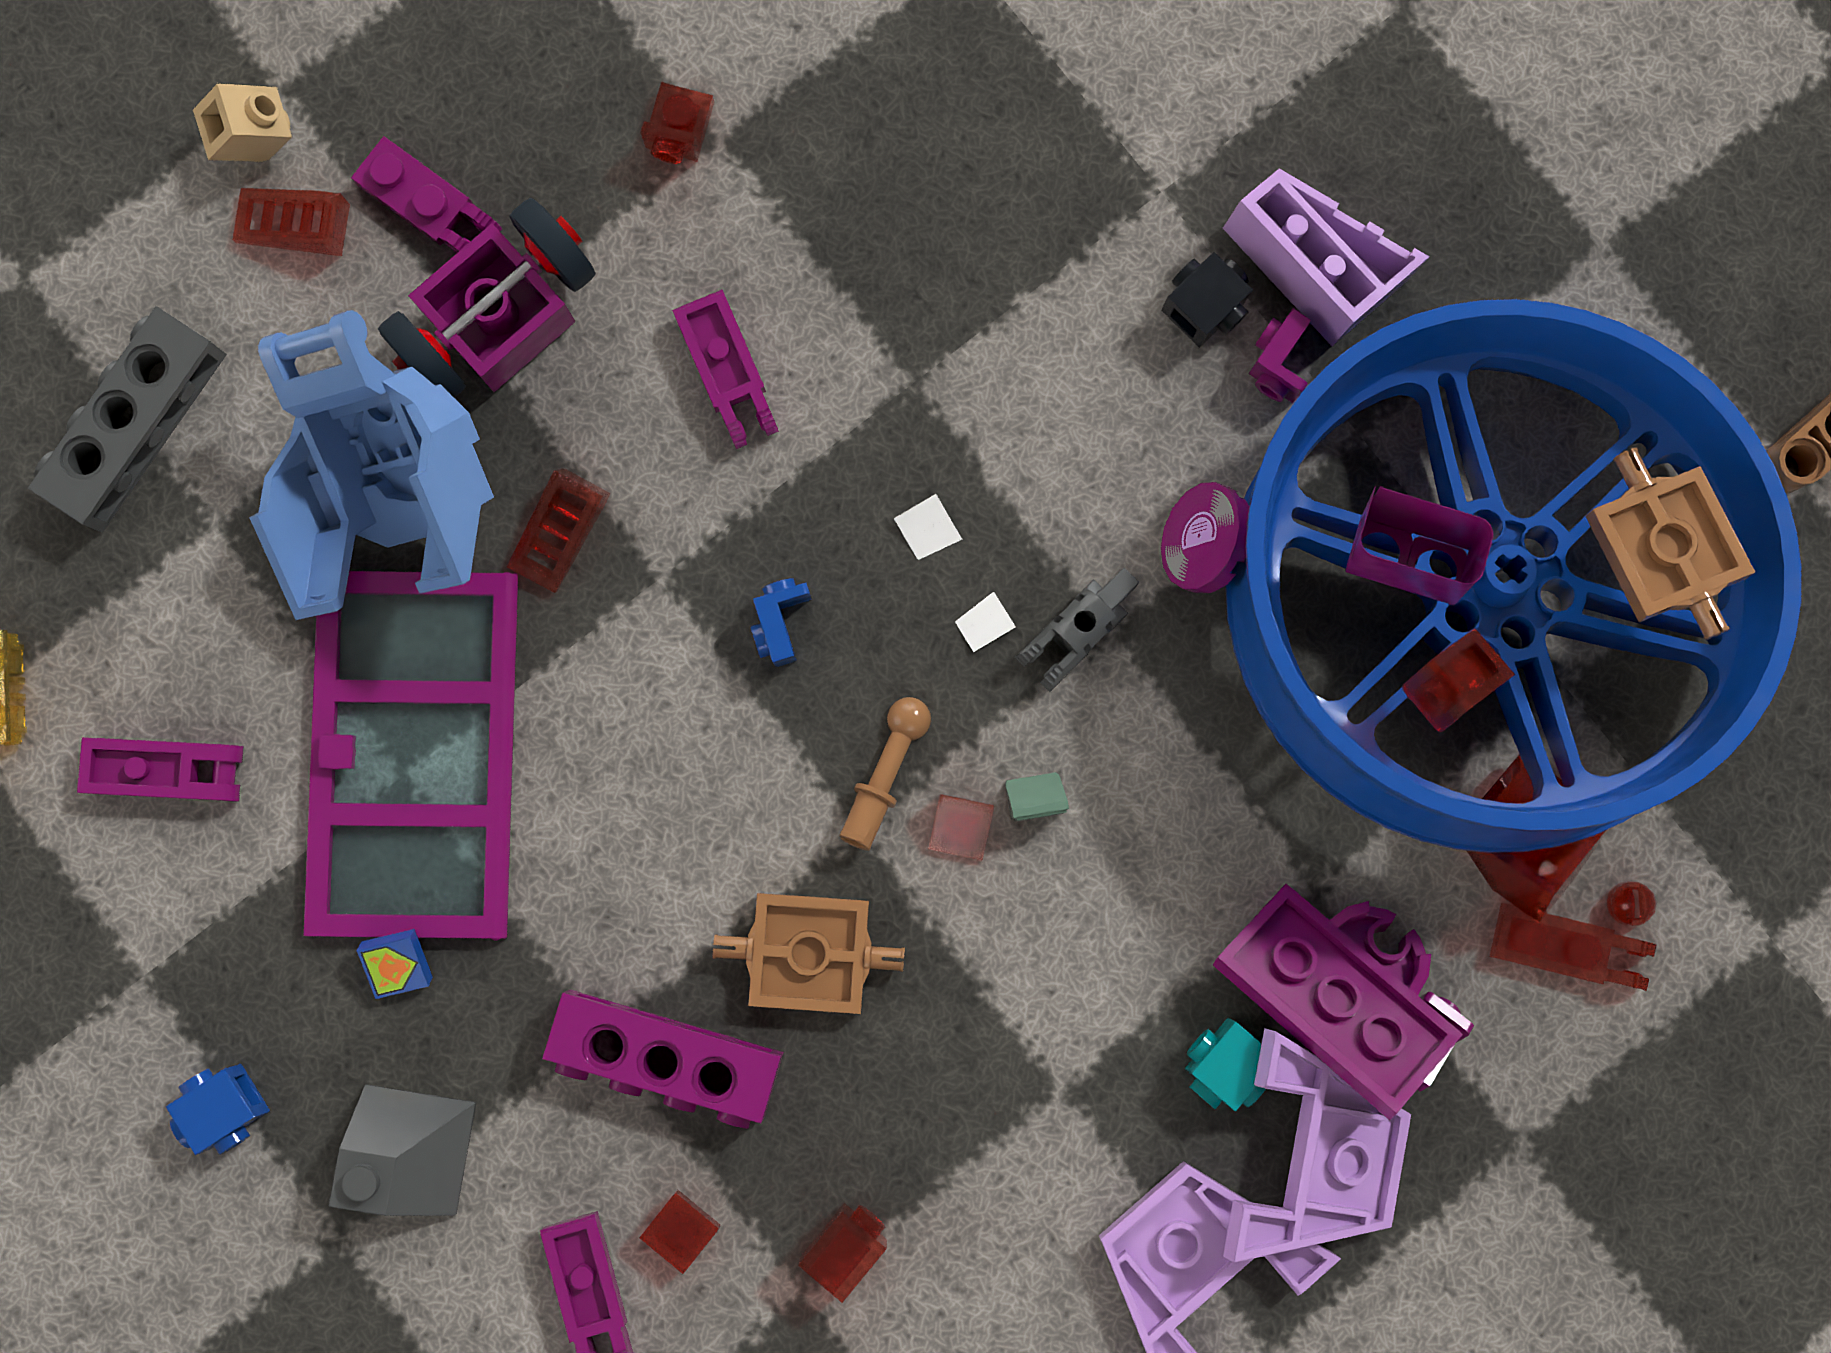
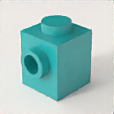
[1185,1018,1266,1111]

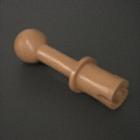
[839,697,931,851]

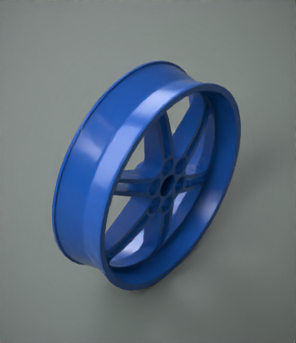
[1226,299,1801,853]

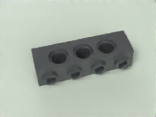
[28,306,227,533]

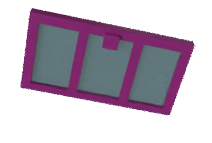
[304,571,518,941]

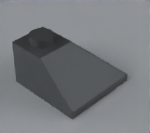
[329,1084,477,1216]

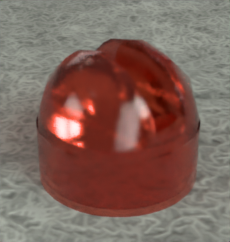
[1607,881,1657,926]

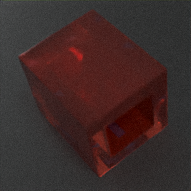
[798,1203,887,1303]

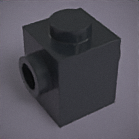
[1161,252,1253,348]

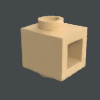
[193,83,292,162]

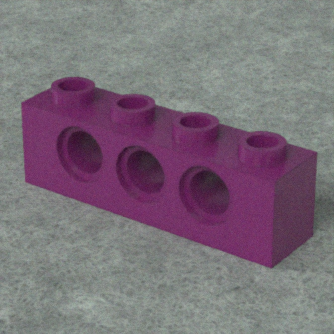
[542,990,784,1128]

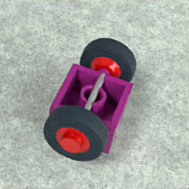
[378,198,596,398]

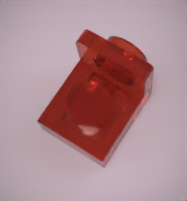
[640,82,714,164]
[1402,628,1515,732]

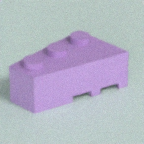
[1223,168,1429,346]

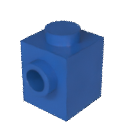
[166,1064,270,1155]

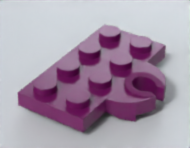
[1213,884,1463,1120]

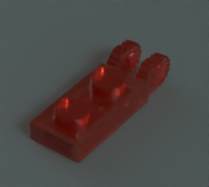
[1489,903,1657,991]

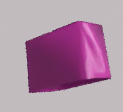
[1345,487,1493,605]

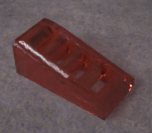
[232,188,350,256]
[507,468,611,593]

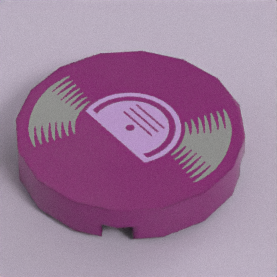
[1161,482,1249,593]

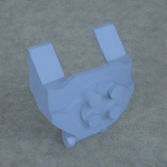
[249,310,494,620]

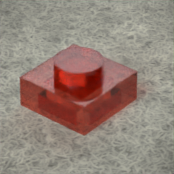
[639,1189,721,1274]

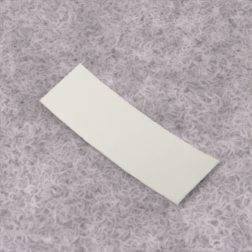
[894,494,1016,652]

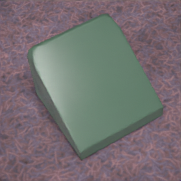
[1005,772,1069,822]

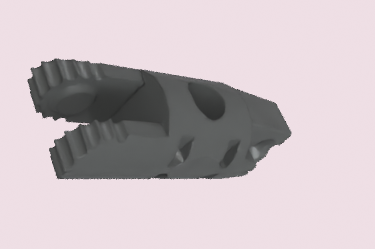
[1015,568,1139,692]

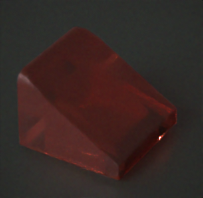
[928,794,994,861]

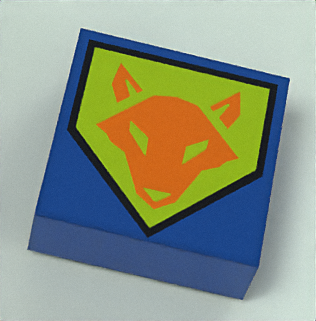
[357,929,433,999]

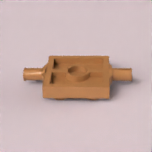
[1586,448,1755,640]
[713,893,905,1014]

